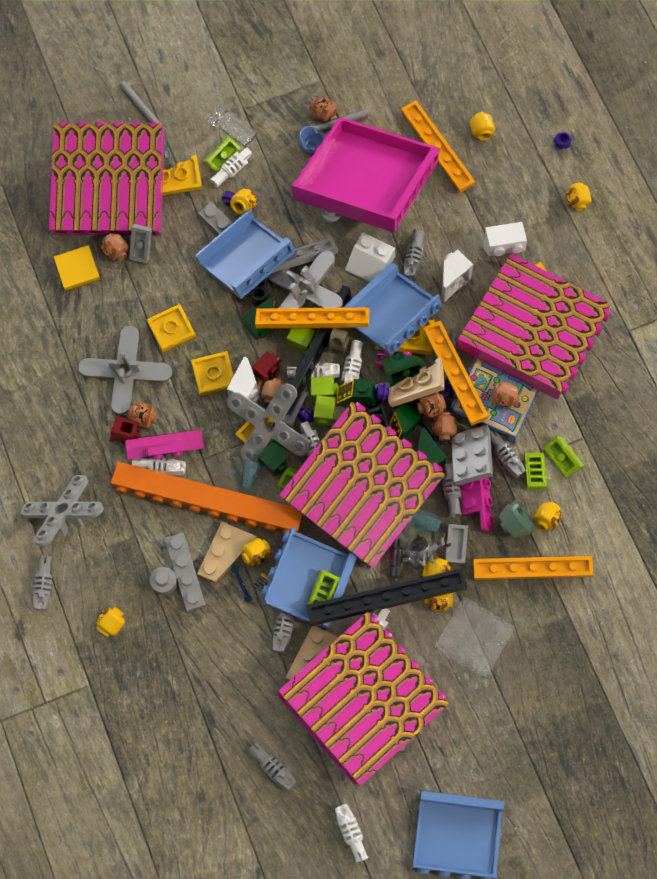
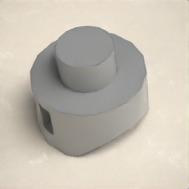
[150,567,178,595]

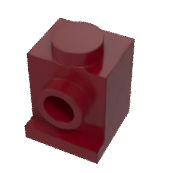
[252,351,281,383]
[110,416,141,444]

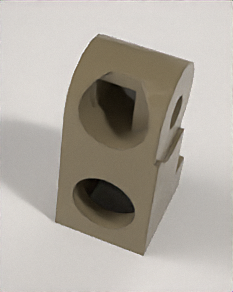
[329,328,350,357]

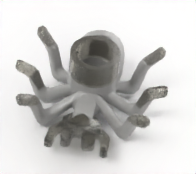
[401,531,451,567]

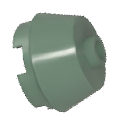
[499,499,537,538]

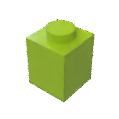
[287,328,315,353]
[311,377,338,402]
[314,395,336,427]

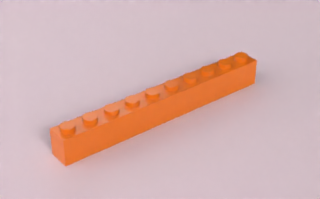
[111,462,304,535]

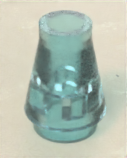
[241,460,261,490]

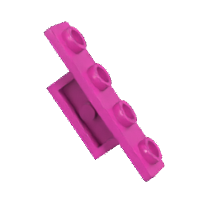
[125,430,204,460]
[460,478,494,533]

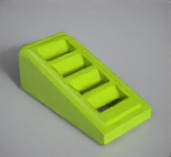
[524,453,547,491]
[307,570,340,605]

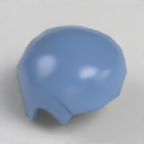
[298,126,324,155]

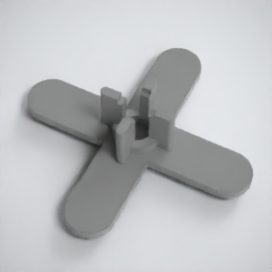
[267,251,343,308]
[79,326,172,415]
[227,384,310,464]
[21,475,104,546]

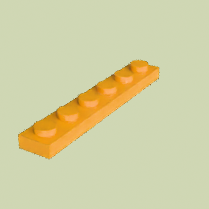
[401,100,475,193]
[255,307,370,328]
[423,320,489,426]
[473,556,594,580]

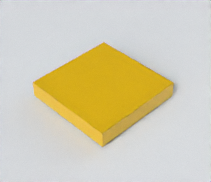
[54,245,100,291]
[146,304,196,352]
[191,351,234,396]

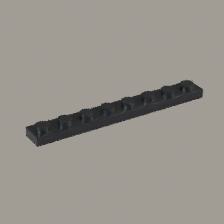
[286,285,352,416]
[306,568,467,626]

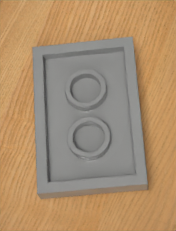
[451,425,493,486]

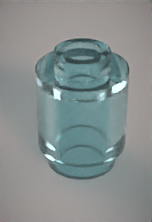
[412,509,442,533]

